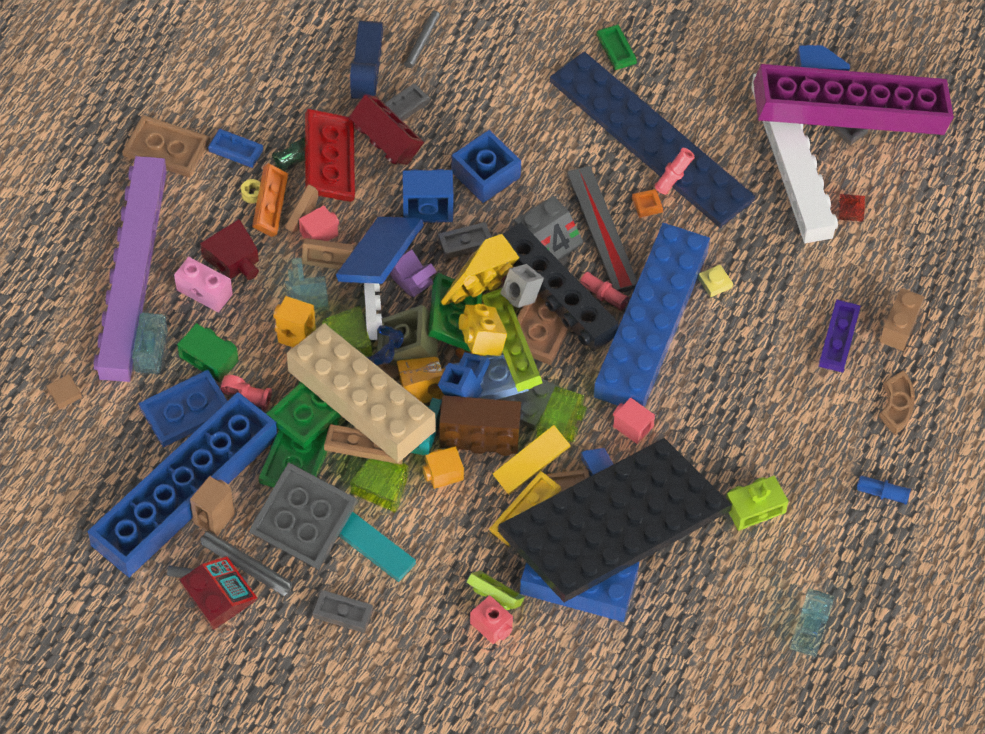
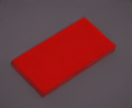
[305,109,355,202]

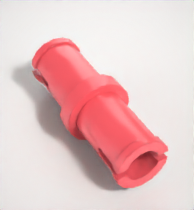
[655,148,695,195]
[580,272,629,311]

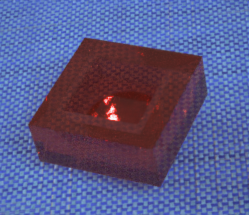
[838,194,865,222]

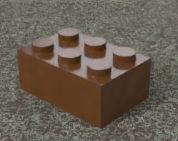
[440,395,521,456]

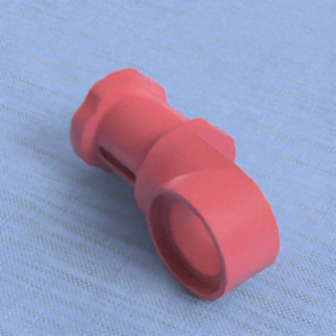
[220,375,272,411]

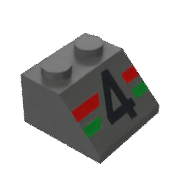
[514,195,584,260]

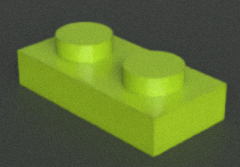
[466,570,525,610]

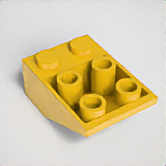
[441,234,519,306]

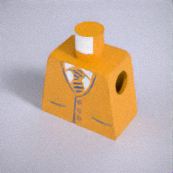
[397,357,446,404]

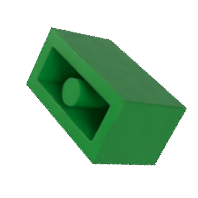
[177,323,239,383]

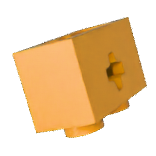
[273,296,316,348]

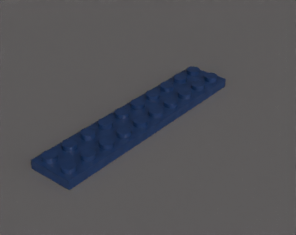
[550,51,755,228]

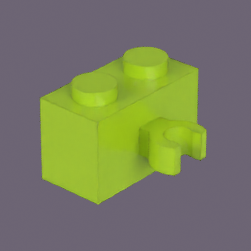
[726,475,789,531]

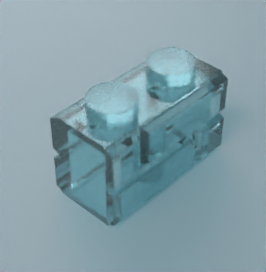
[132,313,168,374]

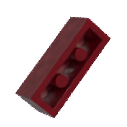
[349,94,424,165]

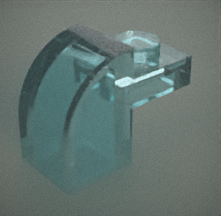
[284,258,329,312]
[790,588,835,657]

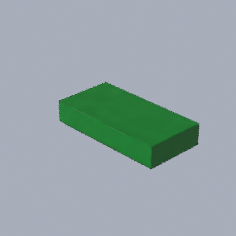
[596,24,637,70]

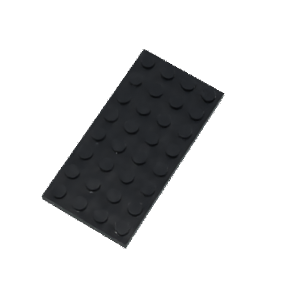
[498,438,732,603]

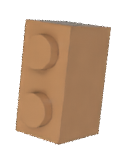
[880,288,925,351]
[190,476,235,535]

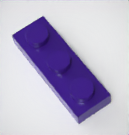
[818,299,861,373]

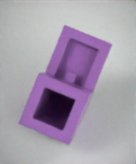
[390,249,436,297]

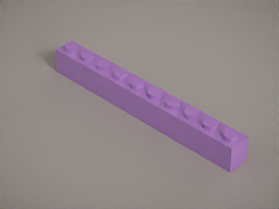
[94,156,167,382]

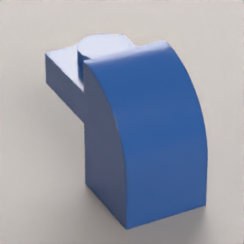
[438,352,490,398]

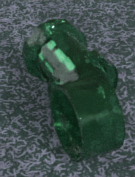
[272,137,305,171]

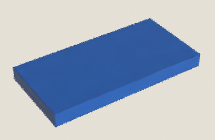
[336,217,424,284]

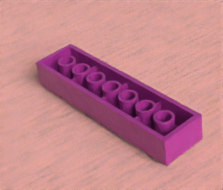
[753,64,954,135]

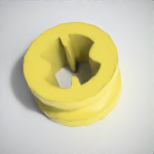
[241,179,260,204]

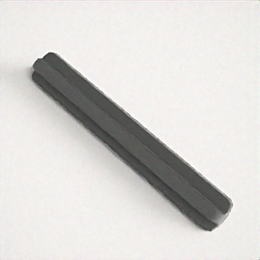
[200,531,293,596]

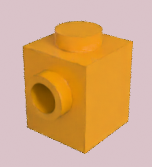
[422,446,464,489]

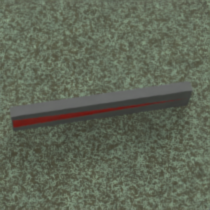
[567,166,637,293]

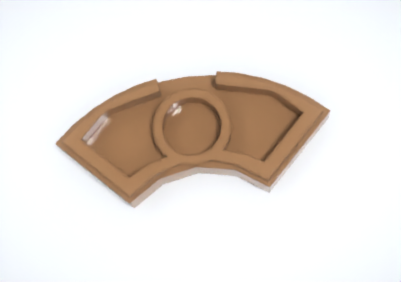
[879,370,915,435]

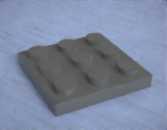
[248,462,358,570]

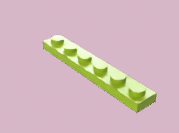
[482,288,543,392]

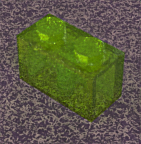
[536,386,587,443]

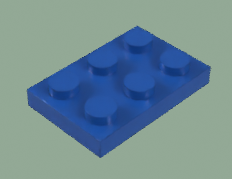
[139,370,228,447]

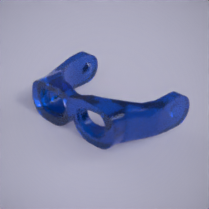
[367,325,404,366]

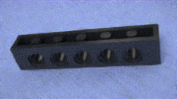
[503,222,619,352]

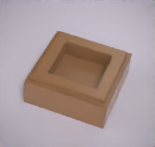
[46,374,82,409]

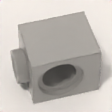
[500,264,544,308]

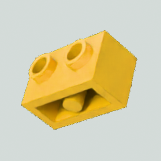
[458,304,507,356]

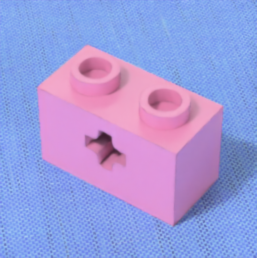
[174,257,233,313]

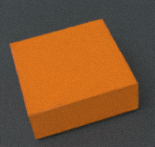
[632,189,663,218]

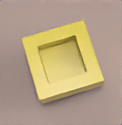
[698,265,733,297]

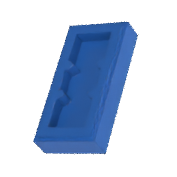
[208,129,263,168]

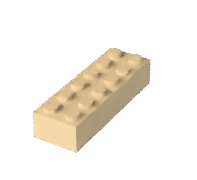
[287,323,436,463]

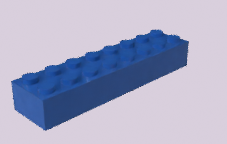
[594,223,710,407]
[87,392,277,578]

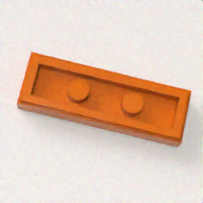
[252,163,288,237]

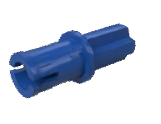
[857,476,911,505]

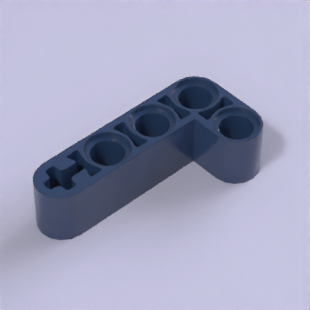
[350,20,383,99]

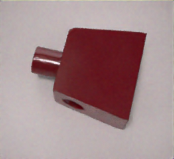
[200,219,259,280]

